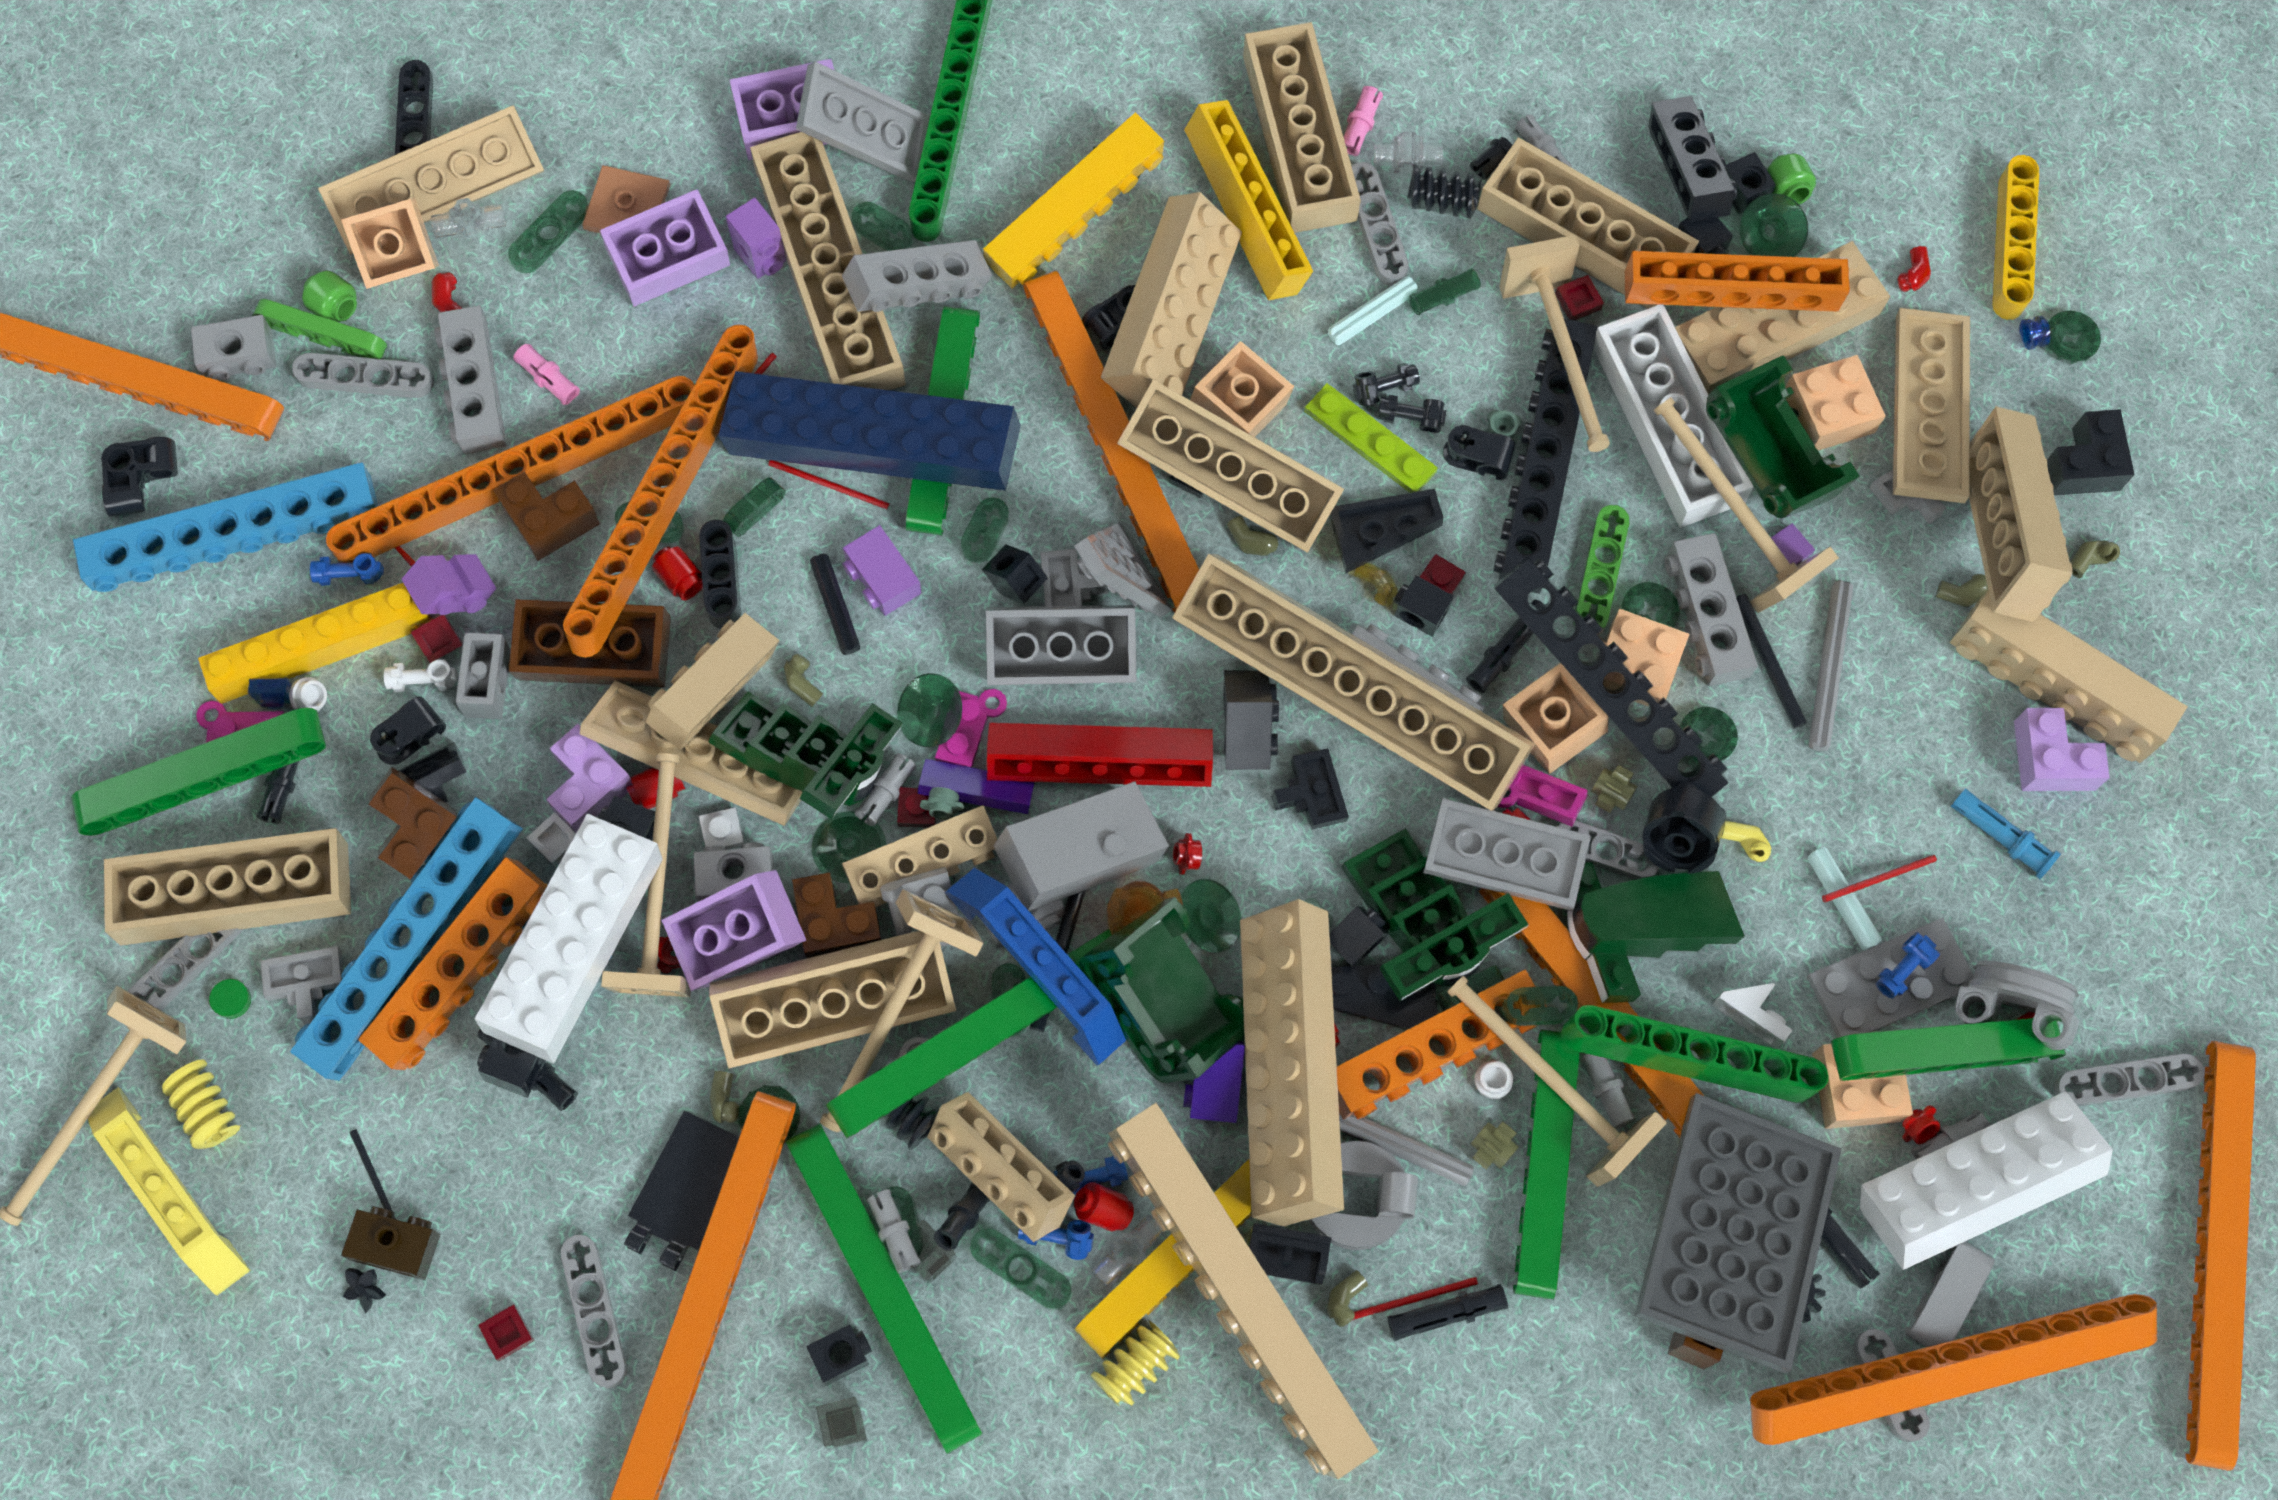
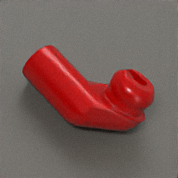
[1897,246,1931,292]
[431,272,462,312]

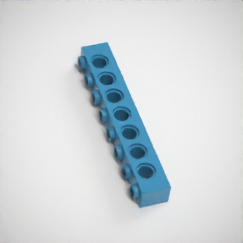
[73,462,378,592]
[290,797,523,1081]

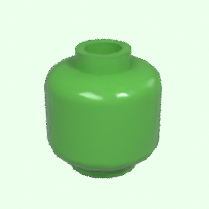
[1767,153,1816,206]
[302,270,357,322]

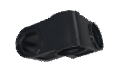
[101,437,178,517]

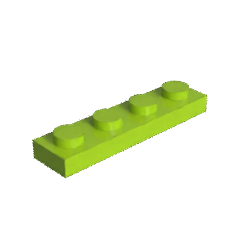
[1304,383,1438,493]

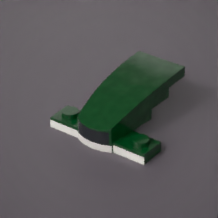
[708,691,903,820]
[1341,828,1529,1001]
[1567,862,1745,1003]

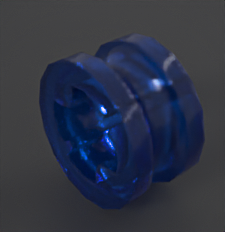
[2019,315,2050,350]

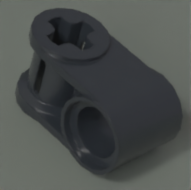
[1082,285,1135,350]
[1443,425,1515,480]
[370,696,446,765]

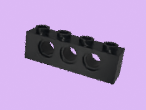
[1648,96,1737,222]

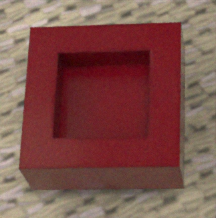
[1555,275,1604,321]
[1420,553,1466,595]
[410,614,463,663]
[897,787,936,828]
[478,1304,535,1361]

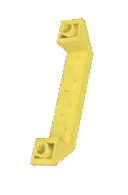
[88,1087,251,1296]

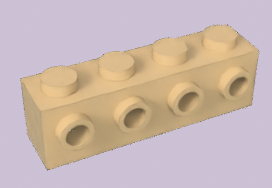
[645,613,780,751]
[842,805,997,907]
[927,1092,1075,1242]

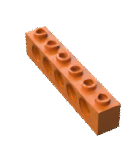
[1624,251,1850,312]
[358,857,548,1070]
[1337,969,1549,1120]

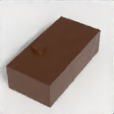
[509,599,671,687]

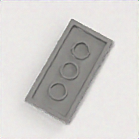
[796,61,930,182]
[1424,798,1591,911]
[1807,918,1974,1038]

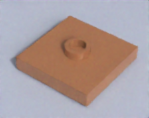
[582,165,671,233]

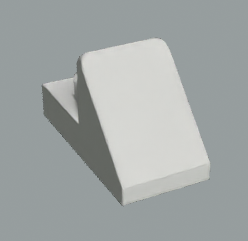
[1712,983,1792,1049]

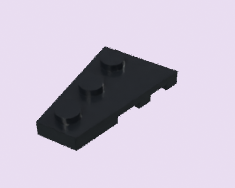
[1329,489,1444,574]
[1331,964,1438,1030]

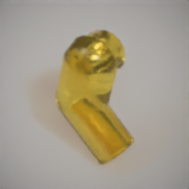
[1354,563,1398,607]

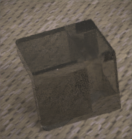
[910,1219,957,1285]
[816,1397,868,1450]

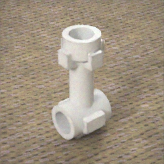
[384,660,458,692]

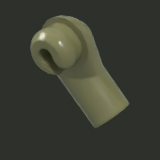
[1227,516,1278,556]
[2070,540,2120,578]
[1935,574,1988,607]
[783,653,823,707]
[709,1071,739,1123]
[1326,1270,1368,1327]

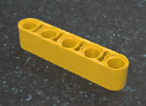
[1992,155,2039,320]

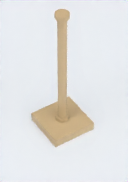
[1499,235,1610,452]
[1653,397,1839,613]
[601,753,691,997]
[820,889,984,1132]
[1447,976,1667,1187]
[0,985,186,1226]

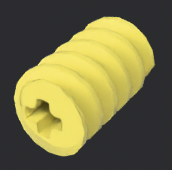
[162,1059,241,1149]
[1091,1320,1180,1407]

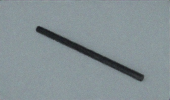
[349,1129,396,1219]

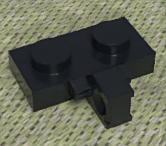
[1271,748,1349,830]

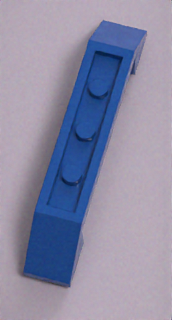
[945,868,1126,1066]

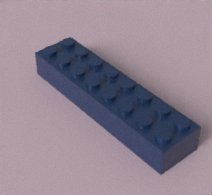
[718,371,1021,491]

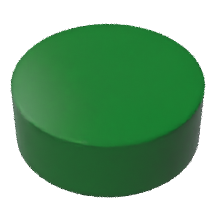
[209,979,251,1019]

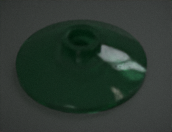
[1739,194,1808,257]
[897,673,962,747]
[812,811,887,883]
[1179,879,1242,953]

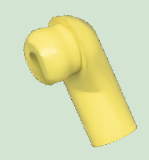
[1721,820,1771,862]

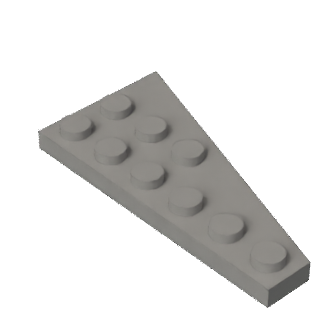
[1075,522,1173,617]

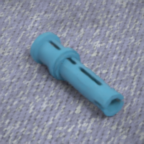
[1950,788,2061,879]

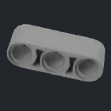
[1905,1241,1995,1347]

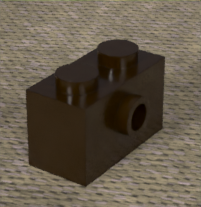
[341,1206,441,1280]

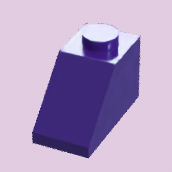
[1183,1041,1245,1123]

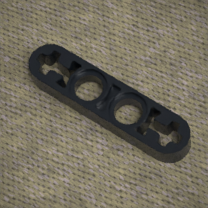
[395,60,433,155]

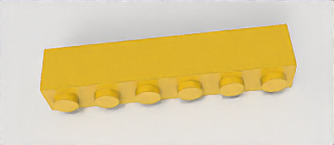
[1184,100,1313,301]
[983,112,1165,289]
[198,583,431,704]

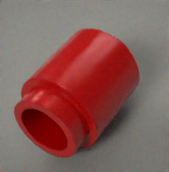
[652,546,703,601]
[626,767,685,809]
[1074,1182,1134,1232]

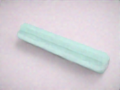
[1327,276,1418,345]
[1808,847,1882,951]

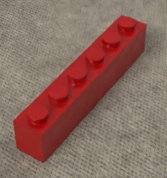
[987,723,1213,787]

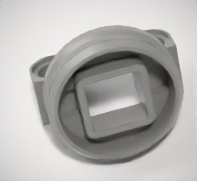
[1955,961,2079,1050]
[1309,1141,1418,1250]

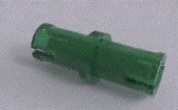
[1409,268,1481,315]

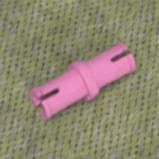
[1343,86,1383,156]
[513,344,580,405]

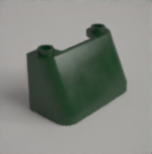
[1706,355,1860,519]
[1079,897,1245,1083]

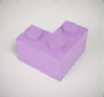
[2014,708,2110,791]
[546,724,633,833]

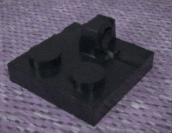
[398,742,467,803]

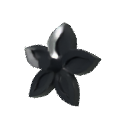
[343,1268,386,1314]

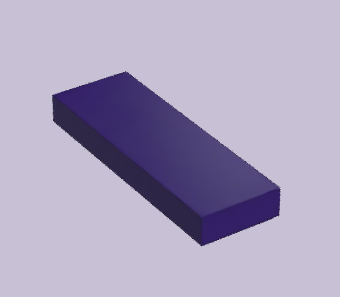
[918,759,1035,814]

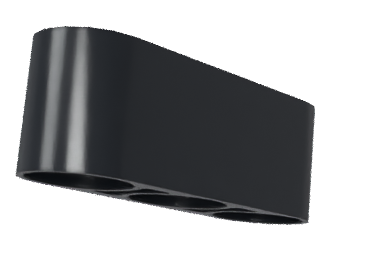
[699,519,741,629]

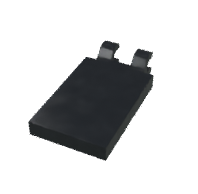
[624,1110,739,1272]

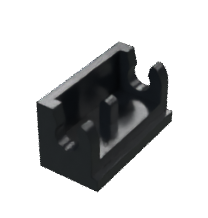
[1249,1223,1332,1285]

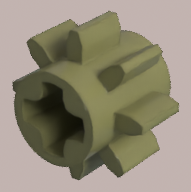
[1591,765,1638,813]
[1470,1121,1519,1170]

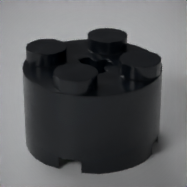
[1642,783,1726,874]

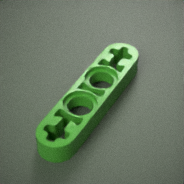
[252,299,387,359]
[1573,505,1629,635]

